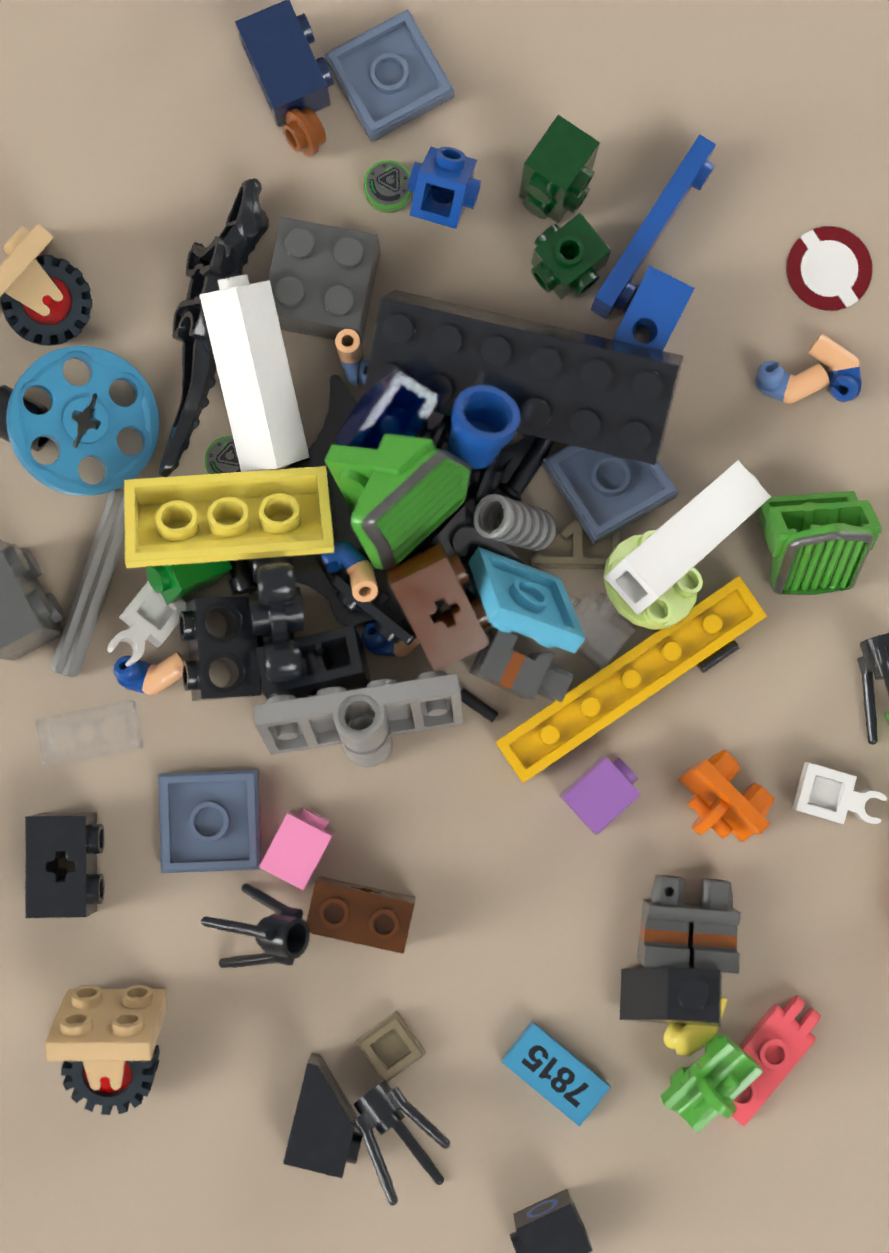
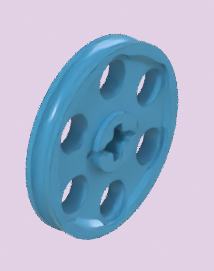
[6,346,159,497]

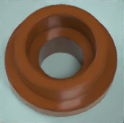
[283,107,326,157]

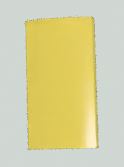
[124,466,334,568]

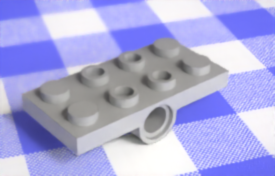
[253,671,464,768]

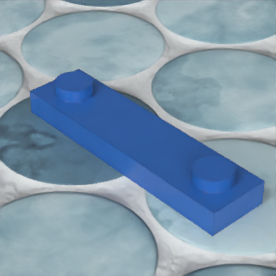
[590,134,716,320]

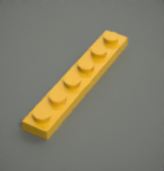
[495,576,767,783]

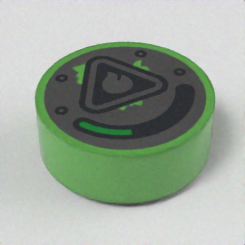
[364,160,412,213]
[204,436,241,474]

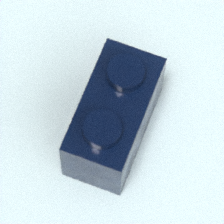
[235,0,334,127]

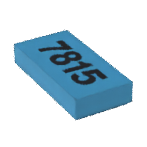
[501,1020,611,1127]

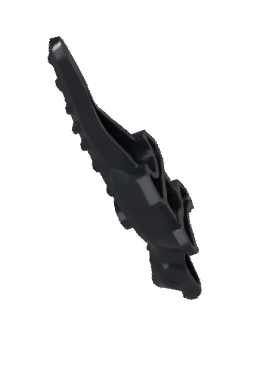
[159,178,269,477]

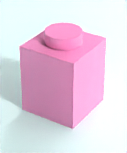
[259,807,335,891]

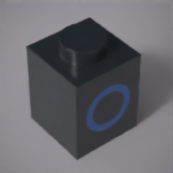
[510,1189,593,1253]

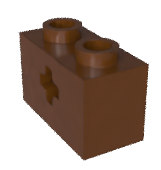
[386,543,492,672]
[306,876,416,954]

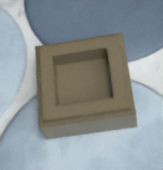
[356,1011,426,1082]

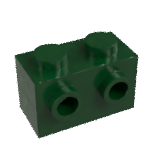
[519,114,600,223]

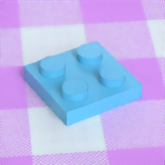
[469,547,586,653]

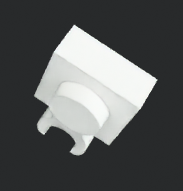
[107,581,186,667]
[792,762,887,824]

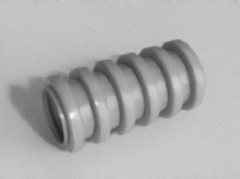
[473,494,556,552]

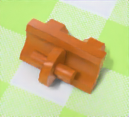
[678,750,774,842]

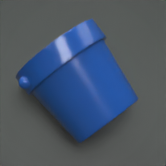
[448,385,520,469]

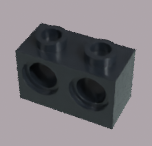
[179,596,261,701]

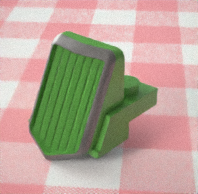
[324,434,471,570]
[756,491,882,595]

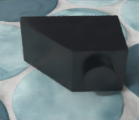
[619,967,722,1027]
[283,1053,363,1178]

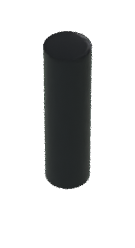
[697,640,740,673]
[461,688,499,723]

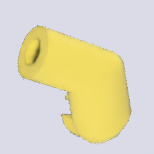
[663,997,728,1056]

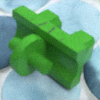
[660,1034,763,1133]

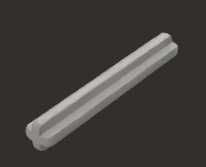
[51,489,125,677]

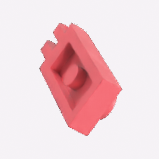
[731,995,821,1127]

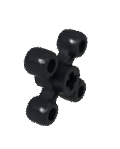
[248,556,304,682]

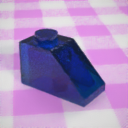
[335,368,441,450]

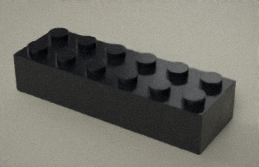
[363,290,684,465]

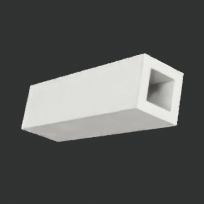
[200,274,309,472]
[604,460,771,615]

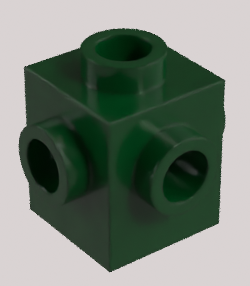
[531,213,611,300]

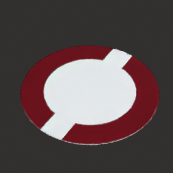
[786,226,873,311]

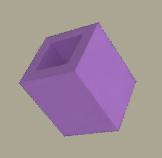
[559,756,641,835]

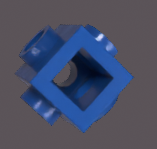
[408,147,481,229]

